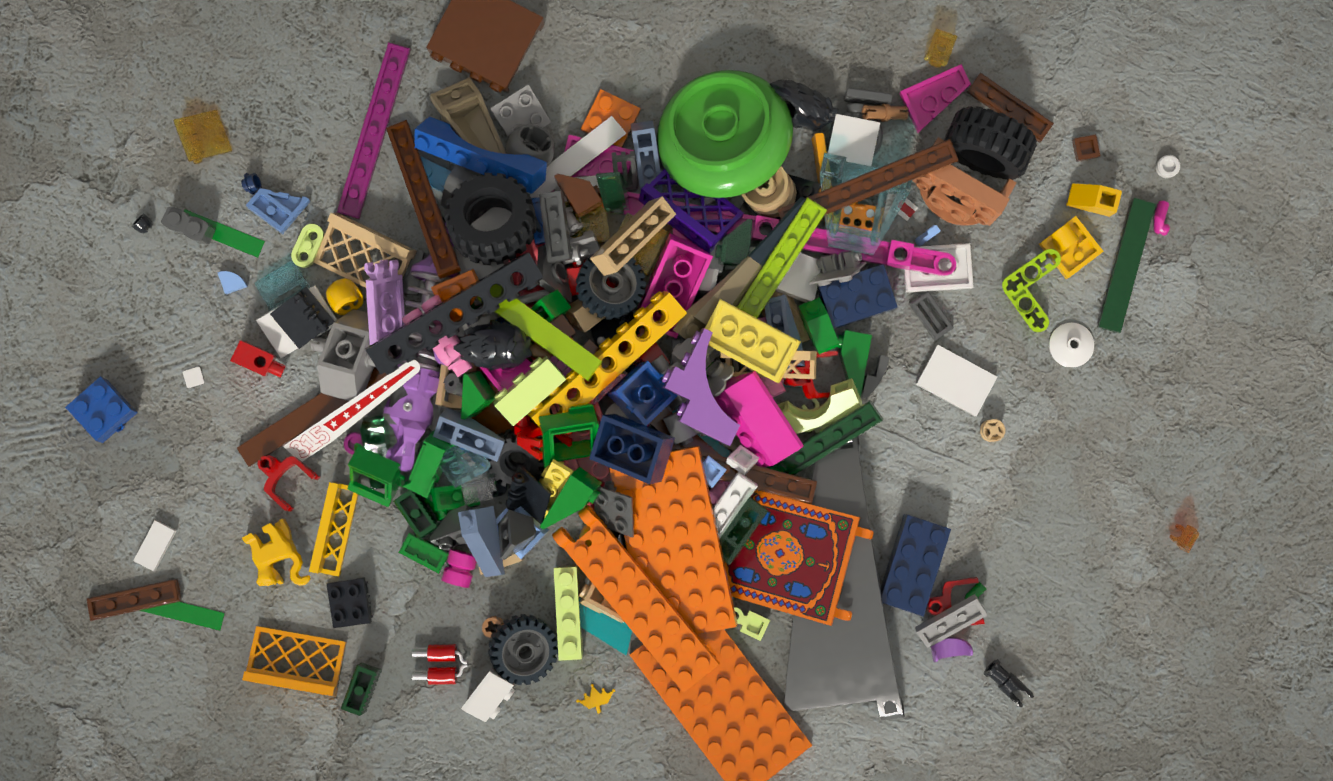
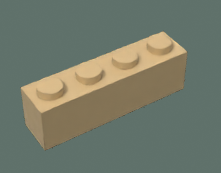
[590,196,676,276]

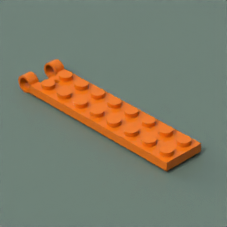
[552,505,720,693]

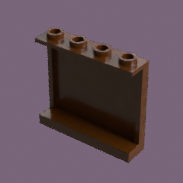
[426,0,545,93]

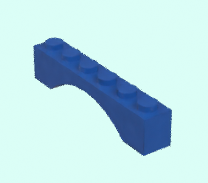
[415,116,547,194]

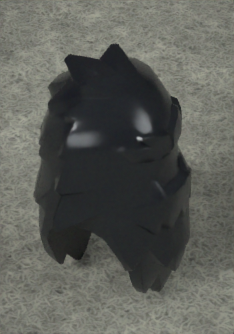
[770,79,838,131]
[453,320,533,371]

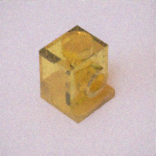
[924,29,957,67]

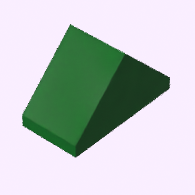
[461,370,496,419]

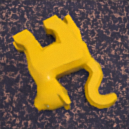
[242,519,311,586]

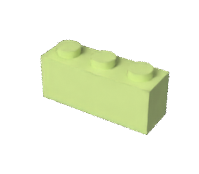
[494,356,566,426]

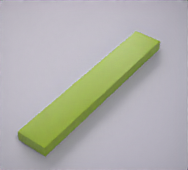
[737,198,827,318]
[477,284,602,381]

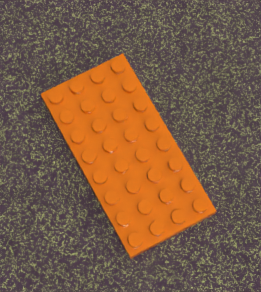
[610,446,738,634]
[629,629,813,781]

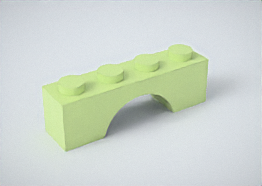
[777,378,862,434]
[554,566,583,661]

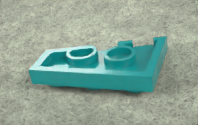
[579,597,632,656]

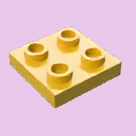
[1039,216,1104,279]

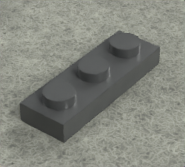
[539,190,572,263]

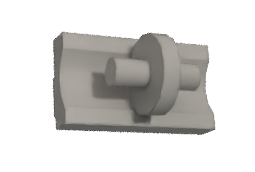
[562,230,600,265]

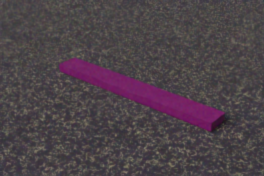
[337,42,411,220]

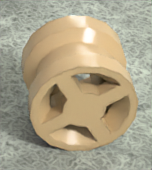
[980,419,1005,442]

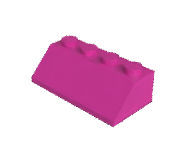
[636,233,713,338]
[714,371,804,467]

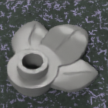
[707,361,734,397]

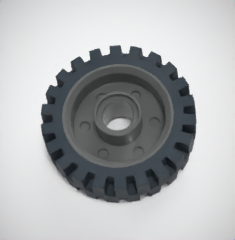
[576,255,646,320]
[488,614,558,685]

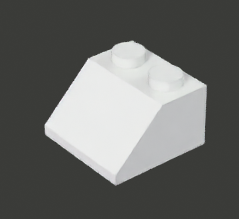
[461,667,516,722]

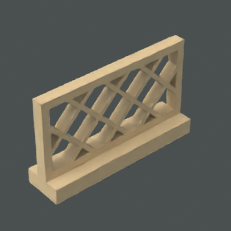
[314,213,417,288]

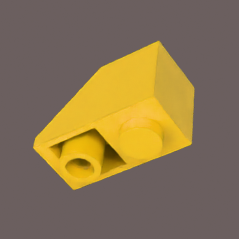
[1066,183,1122,217]

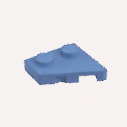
[246,188,310,234]

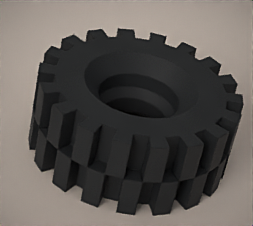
[487,429,545,486]

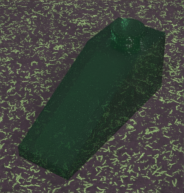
[596,172,629,215]
[360,416,391,489]
[719,497,769,565]

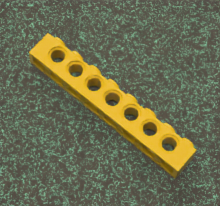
[528,291,687,429]

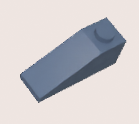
[630,120,663,193]
[765,295,805,369]
[433,408,505,462]
[458,506,505,577]

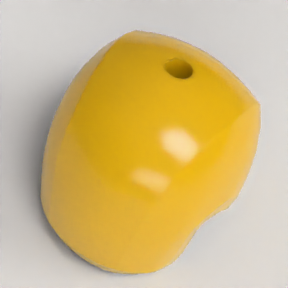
[326,278,363,315]

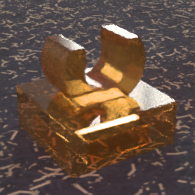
[1169,524,1199,553]

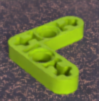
[1002,249,1061,332]

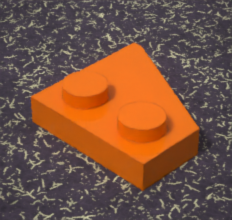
[431,268,479,321]

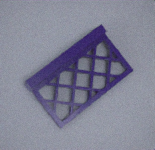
[639,169,744,253]

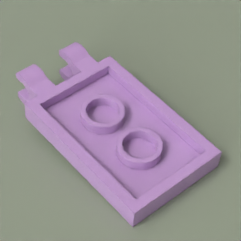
[364,259,405,346]

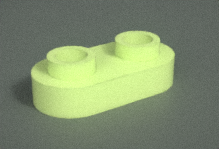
[291,224,325,268]

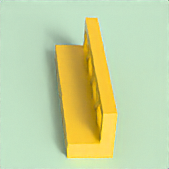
[309,482,359,577]

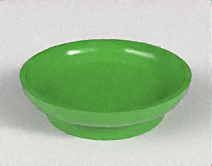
[657,70,793,198]

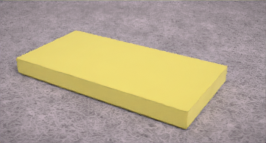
[705,299,801,383]

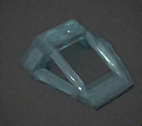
[820,153,912,255]

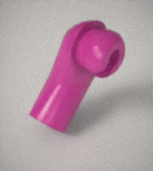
[1153,201,1170,236]

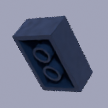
[817,264,898,329]
[589,414,675,484]

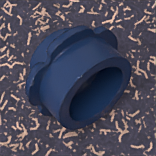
[241,173,262,194]

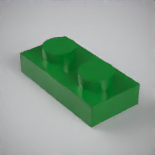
[431,483,480,512]

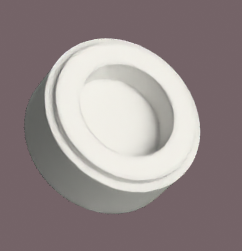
[1156,155,1180,178]

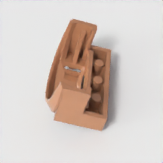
[912,137,1016,226]

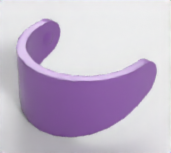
[931,637,973,662]

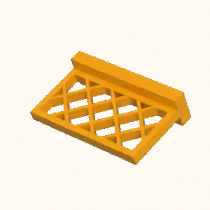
[242,626,347,697]

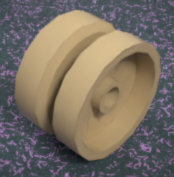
[742,166,797,218]

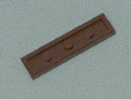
[967,72,1054,143]
[87,579,182,621]

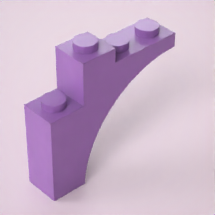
[662,328,740,446]

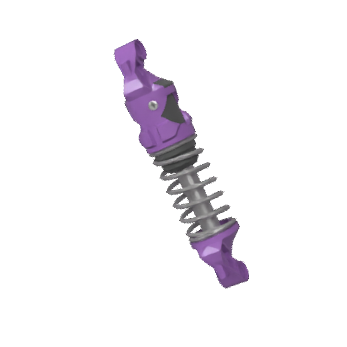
[382,222,459,472]

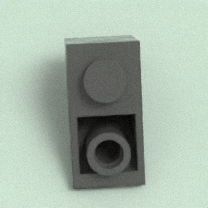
[430,505,473,550]

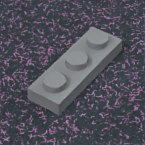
[915,594,987,648]

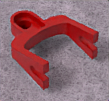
[783,351,838,399]
[514,412,572,460]
[257,455,320,511]
[926,577,985,625]

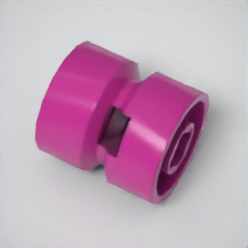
[441,549,477,588]

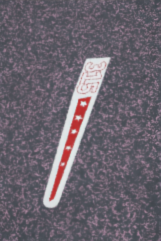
[283,360,420,462]

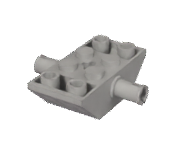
[311,309,392,401]

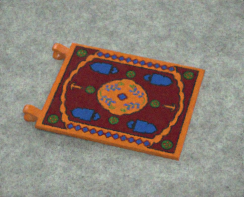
[720,490,874,626]

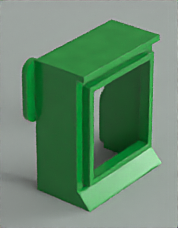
[539,404,599,468]
[402,429,457,499]
[347,443,405,507]

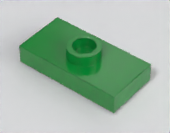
[398,532,449,574]

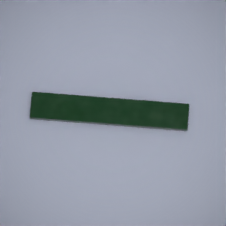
[1097,198,1156,333]
[764,400,883,475]

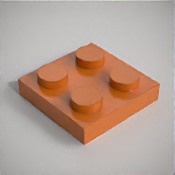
[581,89,641,148]

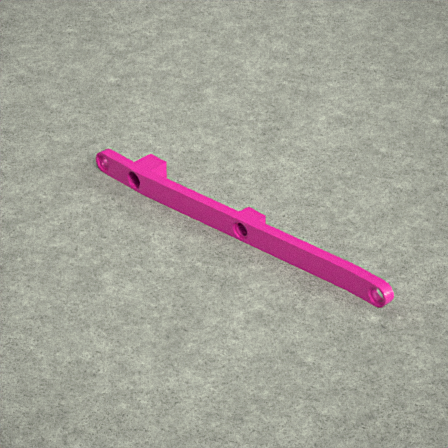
[600,189,956,276]

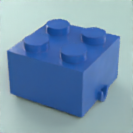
[607,361,678,426]
[65,376,137,443]

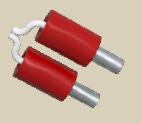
[412,644,467,685]

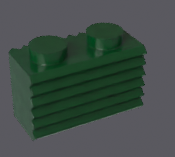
[393,490,440,539]
[340,662,382,716]

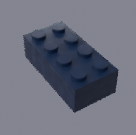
[880,514,951,617]

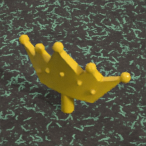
[576,684,615,713]

